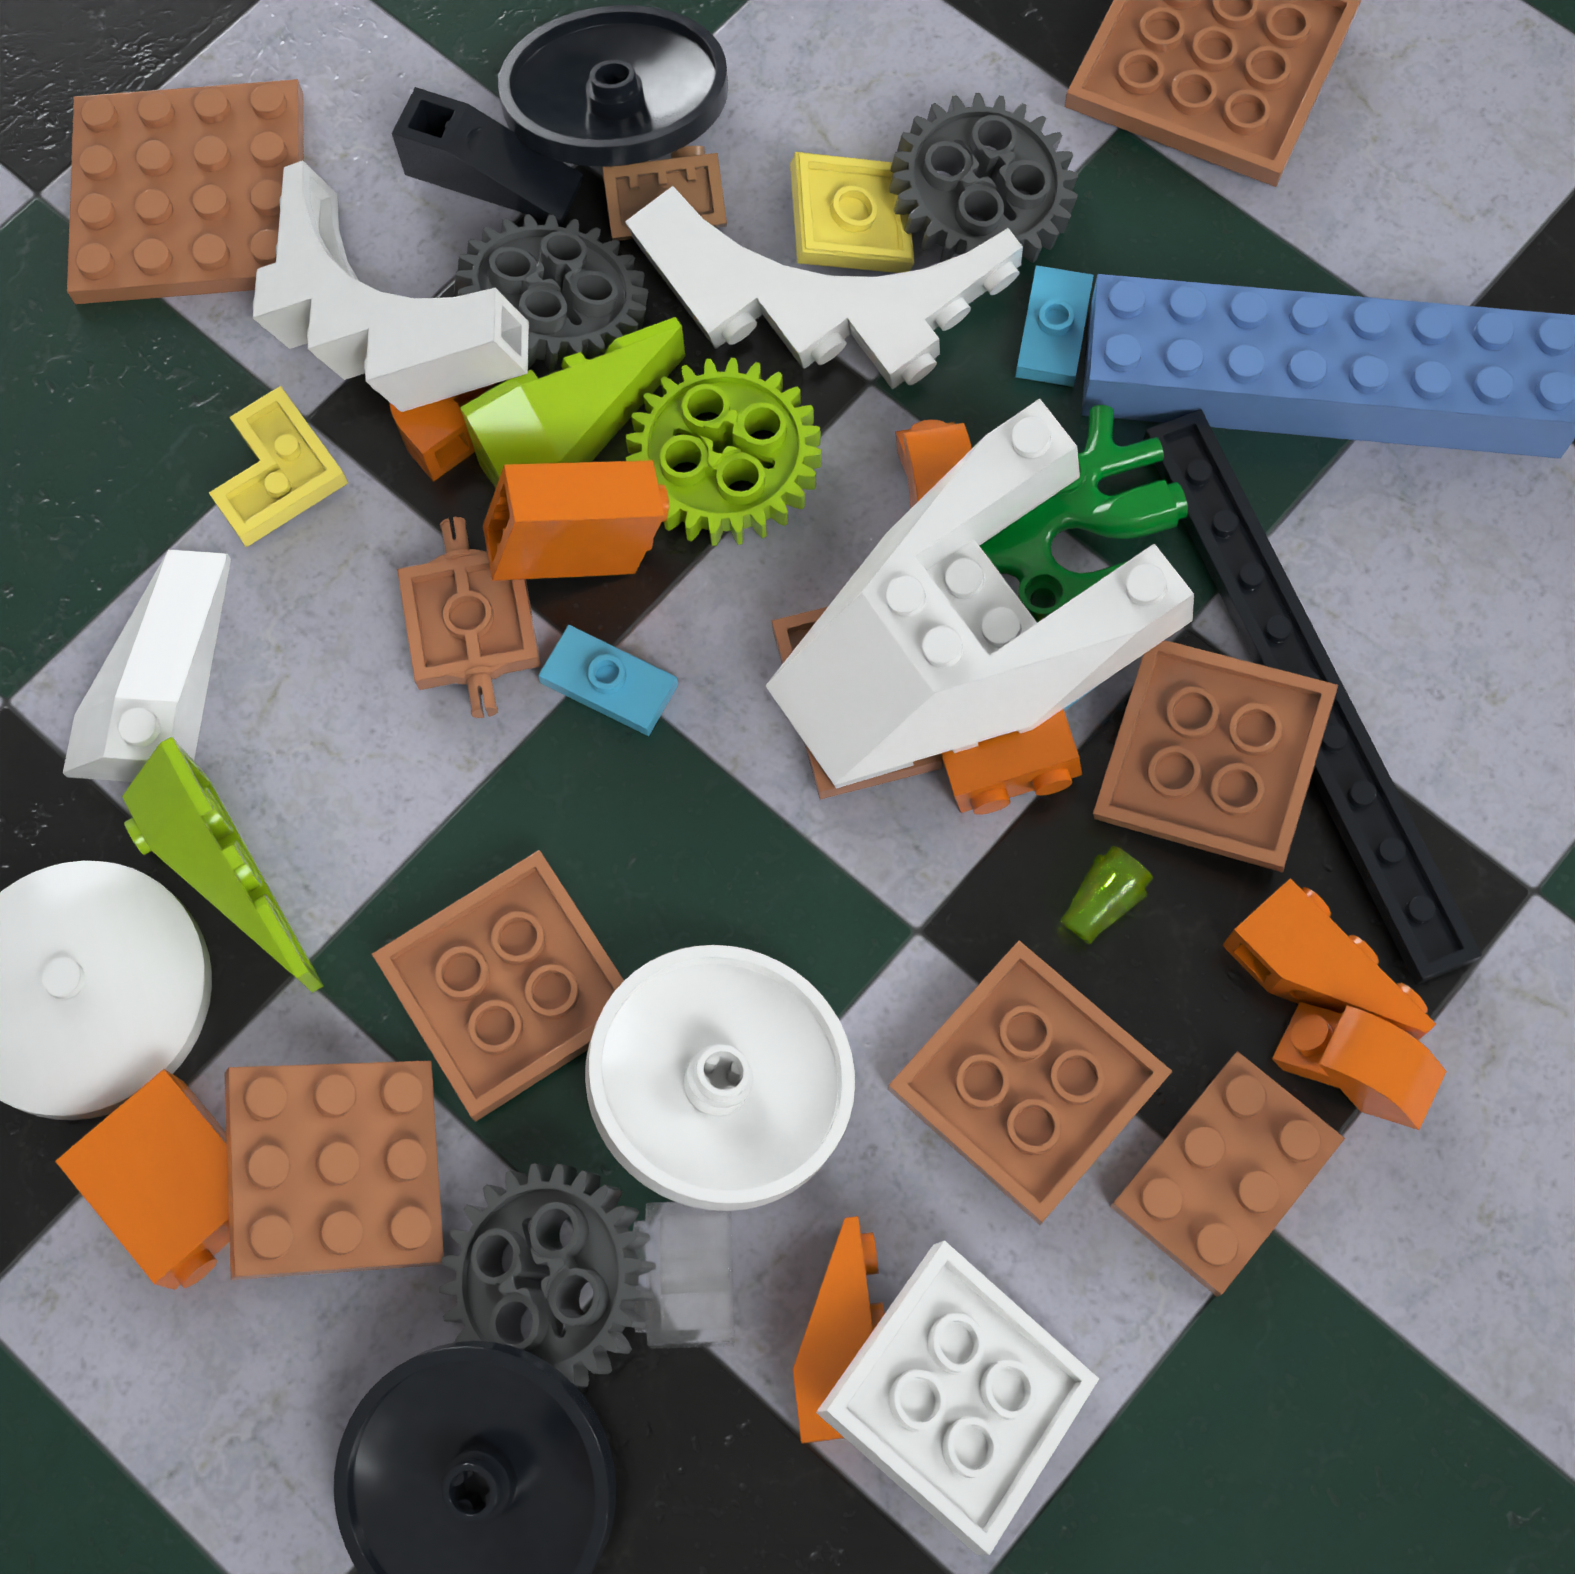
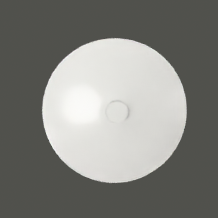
[0,861,212,1120]
[585,945,855,1211]

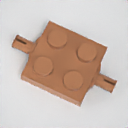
[397,517,541,718]

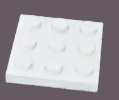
[816,1241,1099,1555]

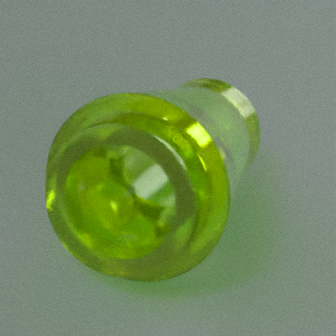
[1060,846,1153,944]

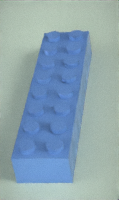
[1081,274,1575,459]

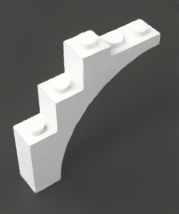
[253,160,529,412]
[625,186,1023,390]

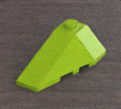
[460,317,686,488]
[122,737,323,993]

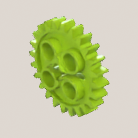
[626,358,821,546]

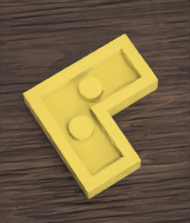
[209,386,348,547]

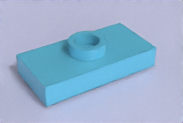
[1015,265,1094,387]
[538,625,678,736]

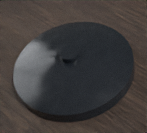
[498,5,728,167]
[334,1341,616,1574]

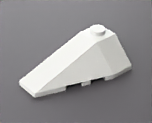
[63,550,231,782]

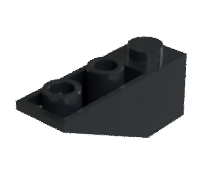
[391,87,584,225]

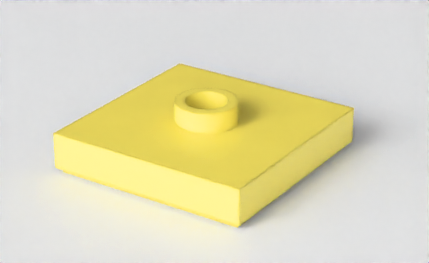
[790,152,915,273]

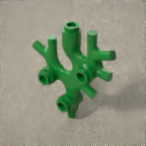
[980,405,1188,623]

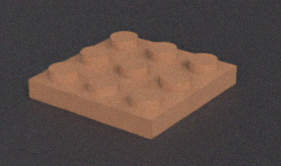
[1093,640,1338,872]
[372,850,624,1122]
[888,940,1172,1225]
[224,1061,444,1280]

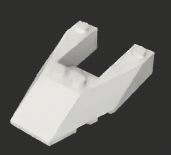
[766,399,1194,788]

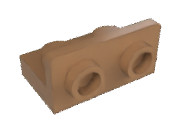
[602,146,727,241]

